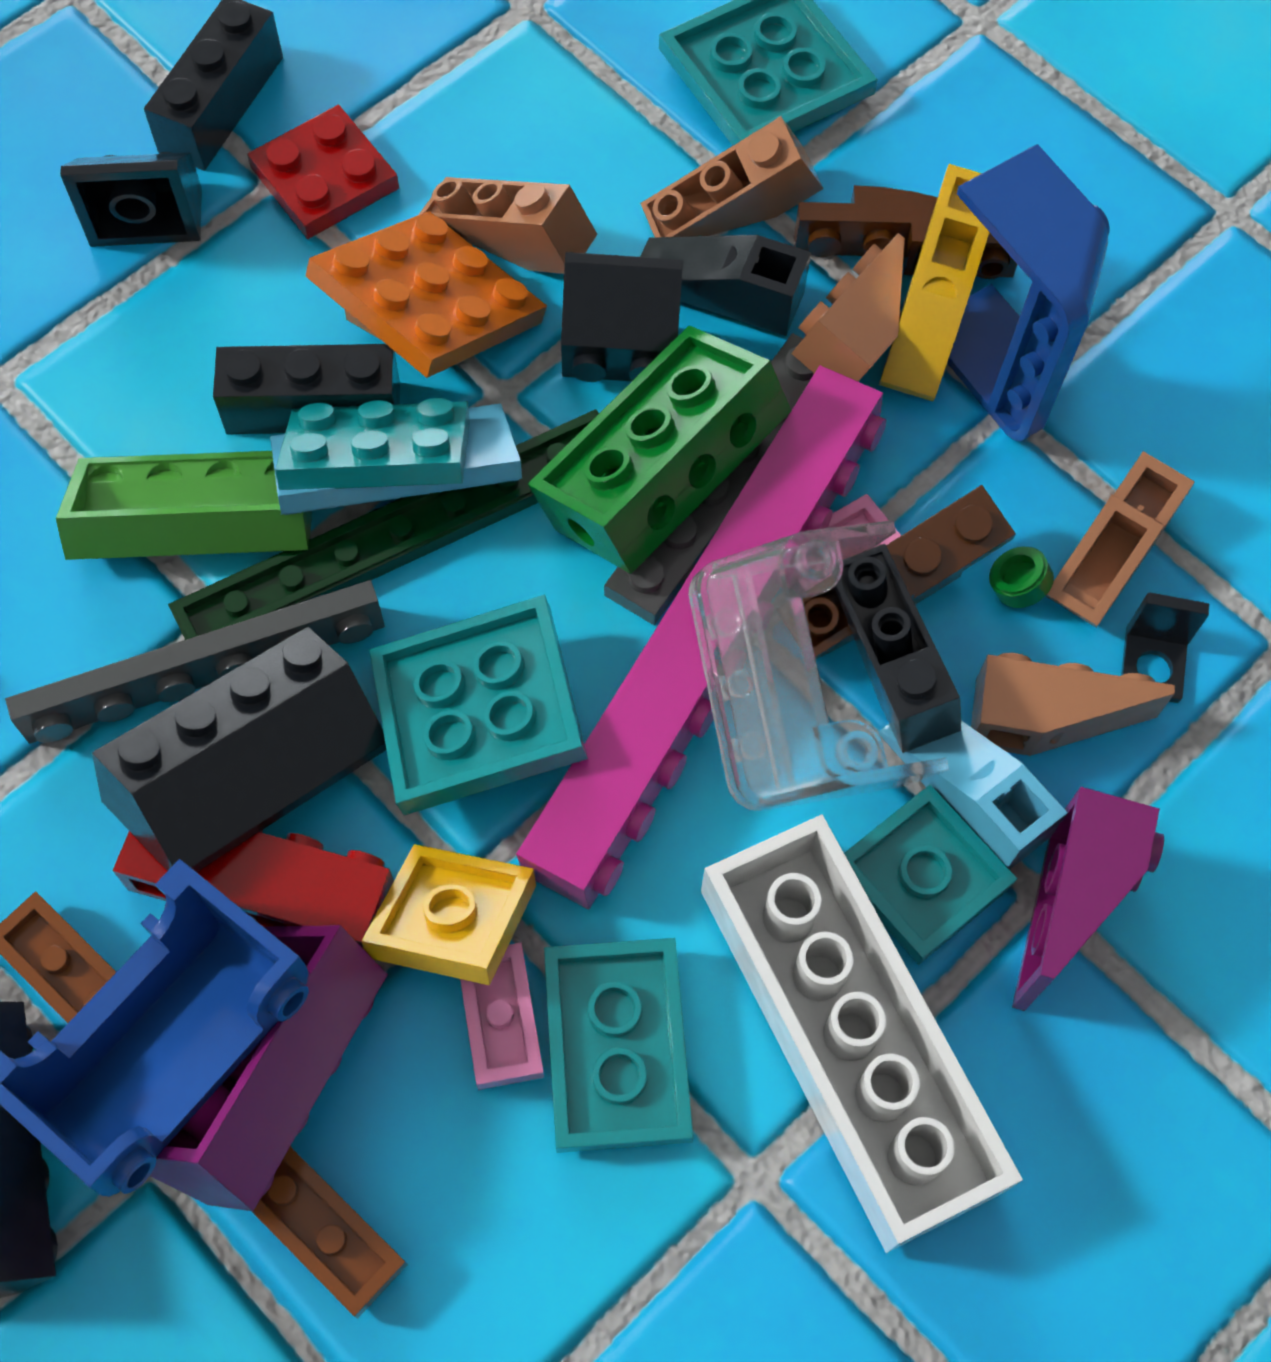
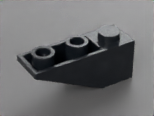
[640,235,811,336]
[827,544,961,753]

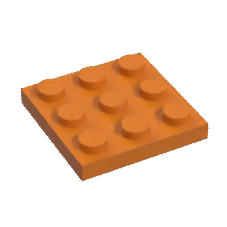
[305,211,547,378]

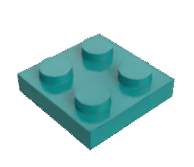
[844,784,1018,965]

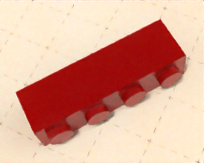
[112,830,394,948]

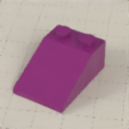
[1012,787,1164,1011]

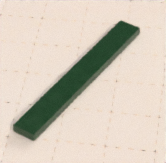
[168,409,599,640]

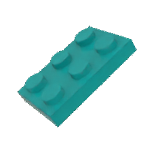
[275,398,470,490]
[544,938,693,1153]

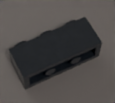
[144,0,283,171]
[213,344,400,434]

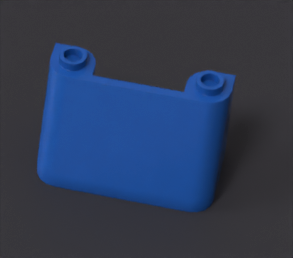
[0,859,309,1197]

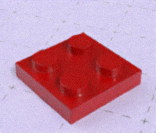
[247,104,399,239]

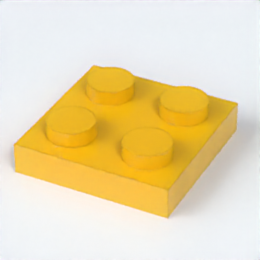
[362,844,536,986]

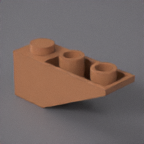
[640,116,823,237]
[419,177,598,274]
[791,233,905,382]
[971,653,1175,756]

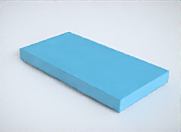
[270,403,522,515]

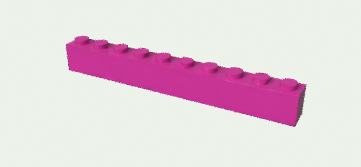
[516,365,887,910]

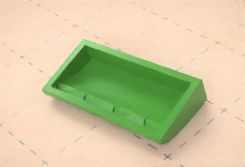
[55,451,312,560]

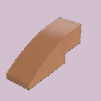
[1046,451,1195,628]

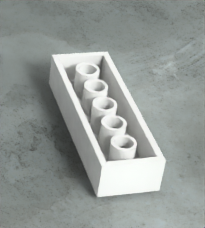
[701,814,1023,1253]

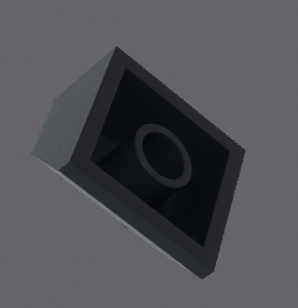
[60,152,202,247]
[561,252,683,382]

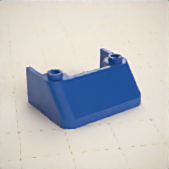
[947,144,1110,441]

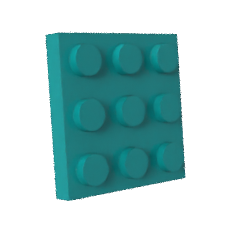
[659,0,878,146]
[369,594,588,816]

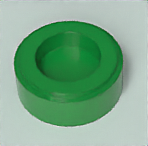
[989,547,1054,608]

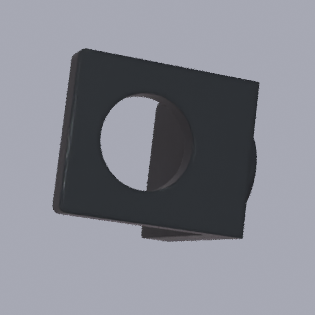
[1121,593,1210,703]

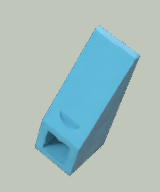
[878,720,1068,870]

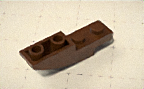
[794,185,1017,279]
[778,485,1016,662]

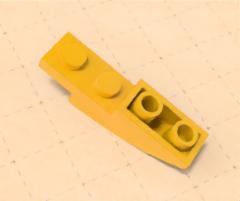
[879,164,989,402]

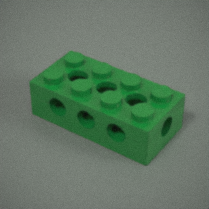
[528,325,792,574]

